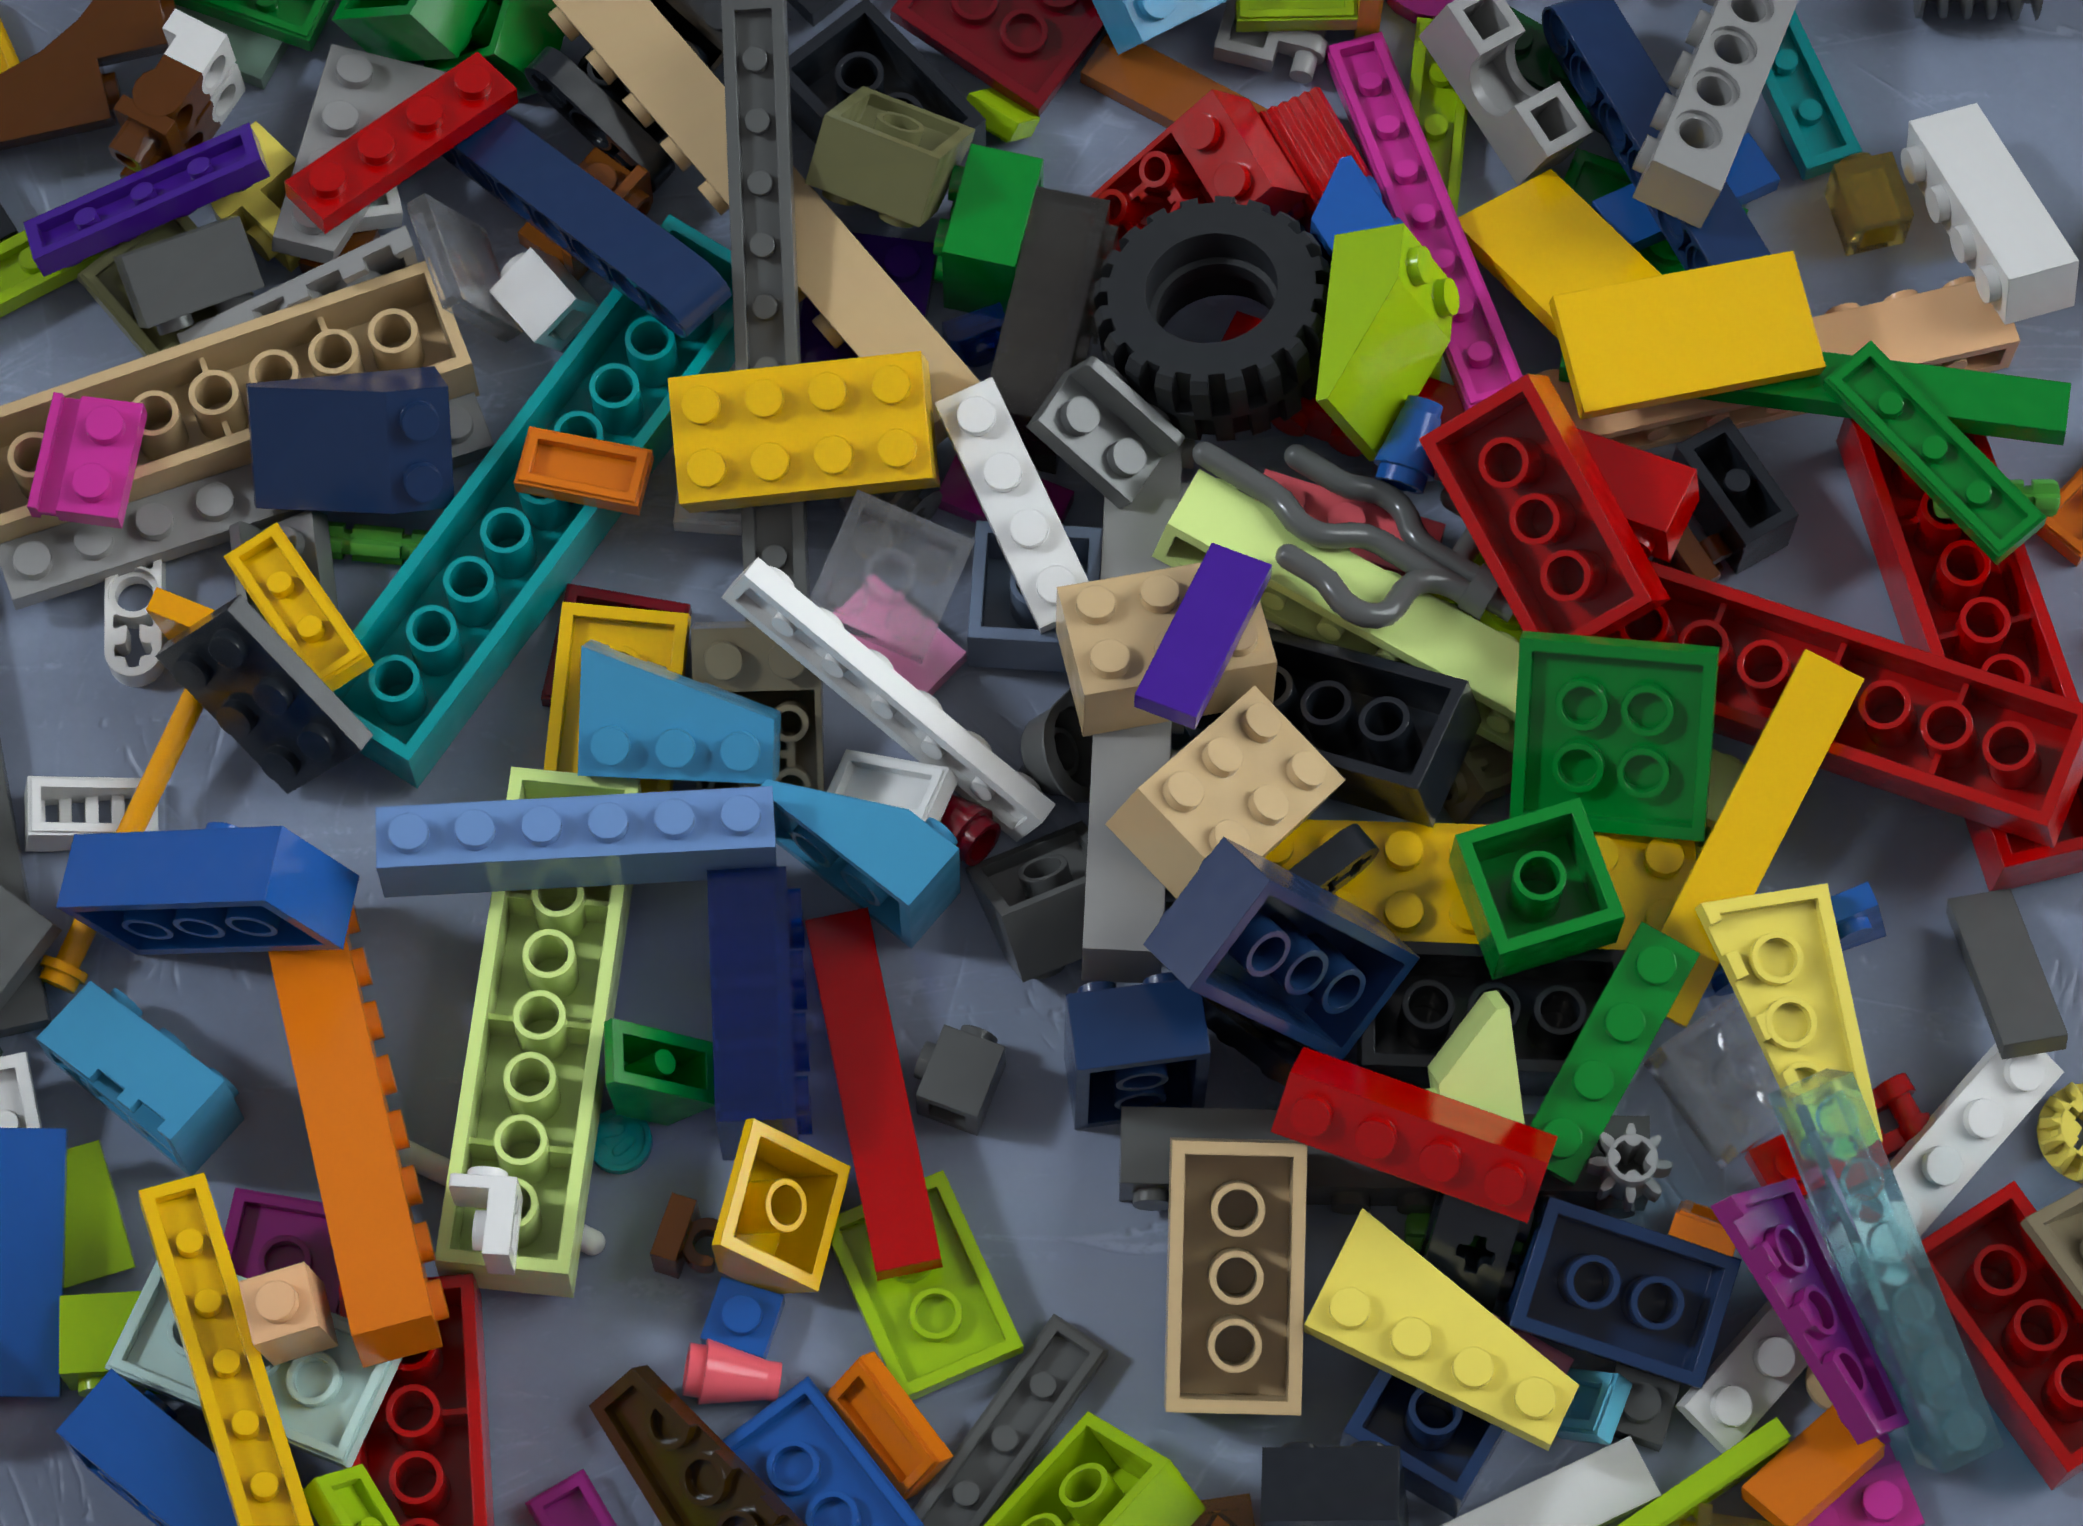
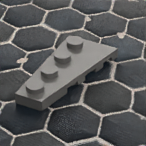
[272,44,446,264]
[177,225,418,344]

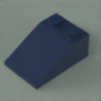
[246,366,454,514]

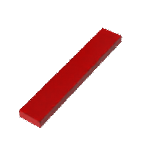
[805,907,943,1281]

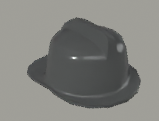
[1018,688,1093,803]

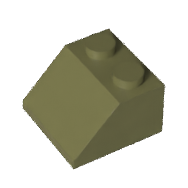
[805,86,976,228]

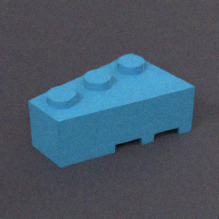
[578,639,781,784]
[36,981,245,1176]

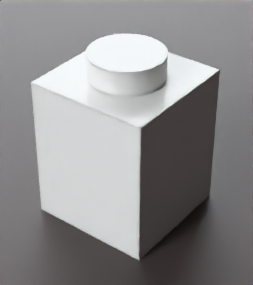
[489,247,599,352]

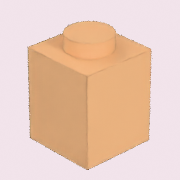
[238,1262,339,1366]

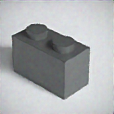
[113,216,265,335]

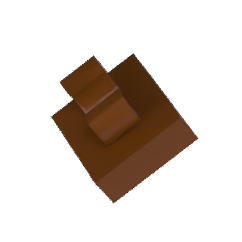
[1652,526,1733,583]
[650,1192,718,1279]

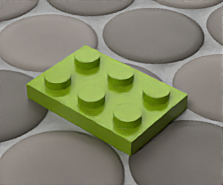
[831,1170,1024,1401]

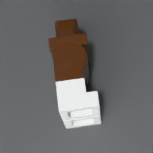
[108,9,246,179]

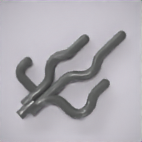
[1192,441,1514,629]

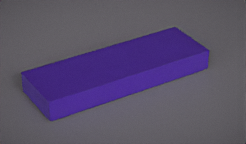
[1134,543,1272,730]

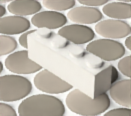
[1901,103,2079,325]

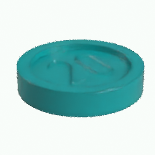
[593,1108,653,1174]

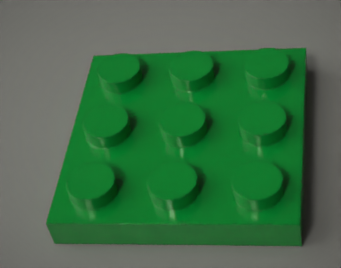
[1509,631,1719,842]

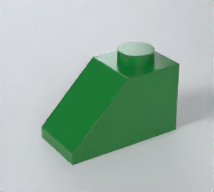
[604,1018,718,1126]

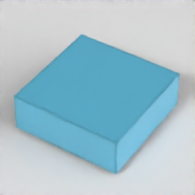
[1556,1368,1633,1445]

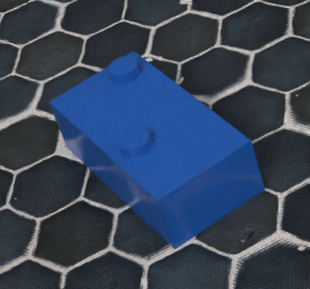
[56,822,359,955]
[56,1368,237,1526]

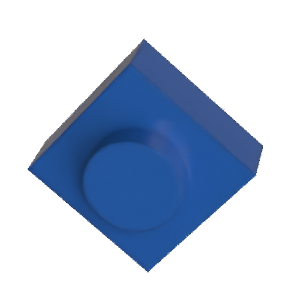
[700,1276,785,1359]

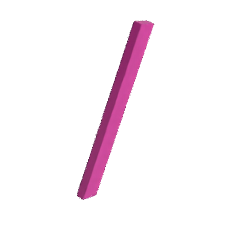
[1325,32,1523,411]

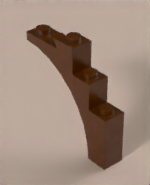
[0,0,177,151]

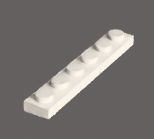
[721,557,1056,842]

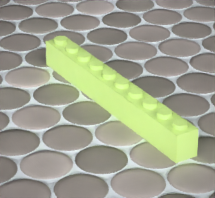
[1152,469,1745,855]

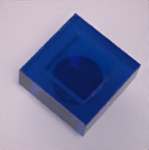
[942,303,1009,367]

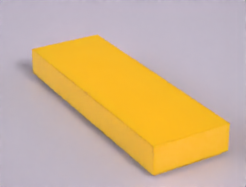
[223,522,374,692]

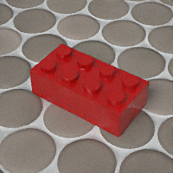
[1419,374,1671,637]
[1893,1181,2083,1490]

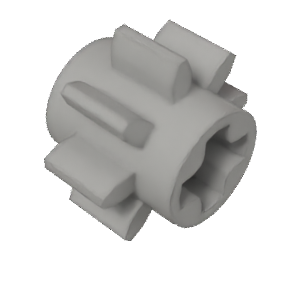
[1586,1123,1673,1212]

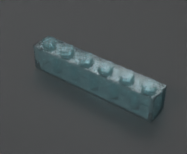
[1768,1068,2004,1474]

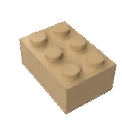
[1056,562,1277,737]
[1105,686,1345,899]

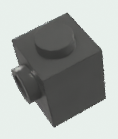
[913,1024,1006,1136]

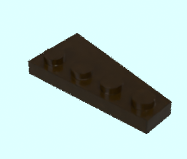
[589,1365,807,1526]

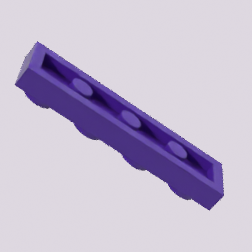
[23,122,270,277]

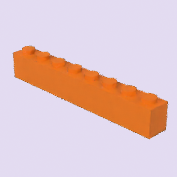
[268,903,450,1368]

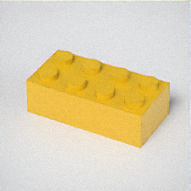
[668,351,940,513]

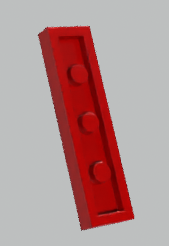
[284,51,518,234]

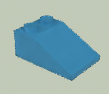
[761,779,961,949]

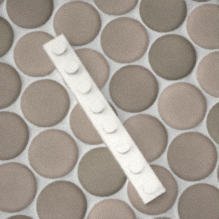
[1675,1043,2064,1453]

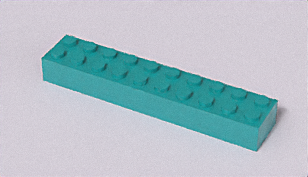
[333,214,735,789]

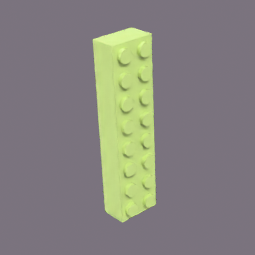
[435,766,642,1298]

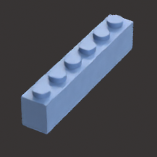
[375,786,778,898]

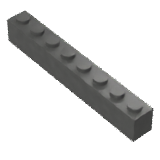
[1119,1106,1650,1219]

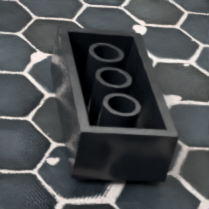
[1185,627,1482,828]
[1357,941,1625,1096]

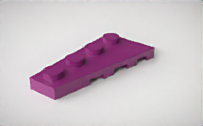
[1710,1178,1910,1445]

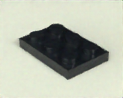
[155,594,373,794]

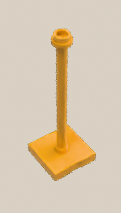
[39,587,215,994]

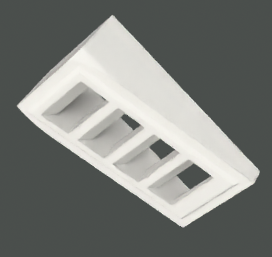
[24,776,159,852]

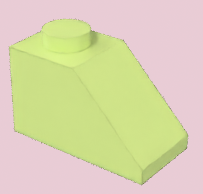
[1426,990,1525,1124]

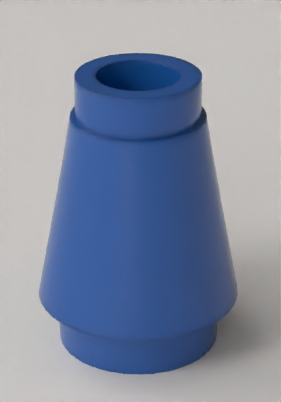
[1373,395,1443,494]

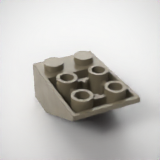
[691,621,824,791]

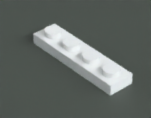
[934,377,1089,634]

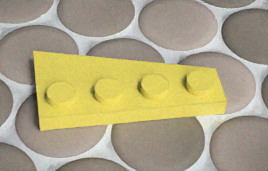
[1695,883,1883,1156]
[1303,1208,1579,1451]

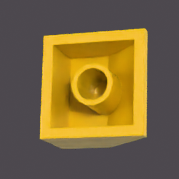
[711,1118,851,1294]

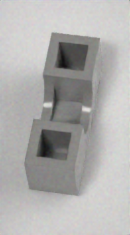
[1419,0,1593,186]

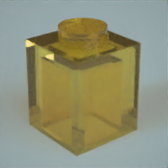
[1824,151,1914,256]

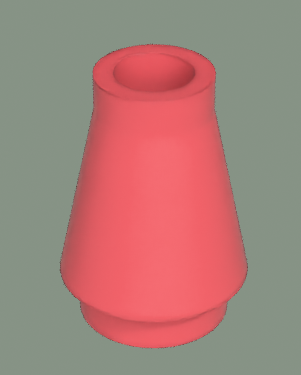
[682,1338,782,1405]

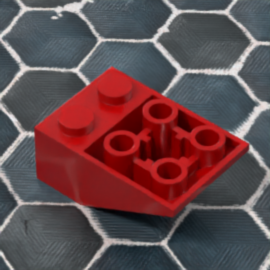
[1082,89,1309,252]

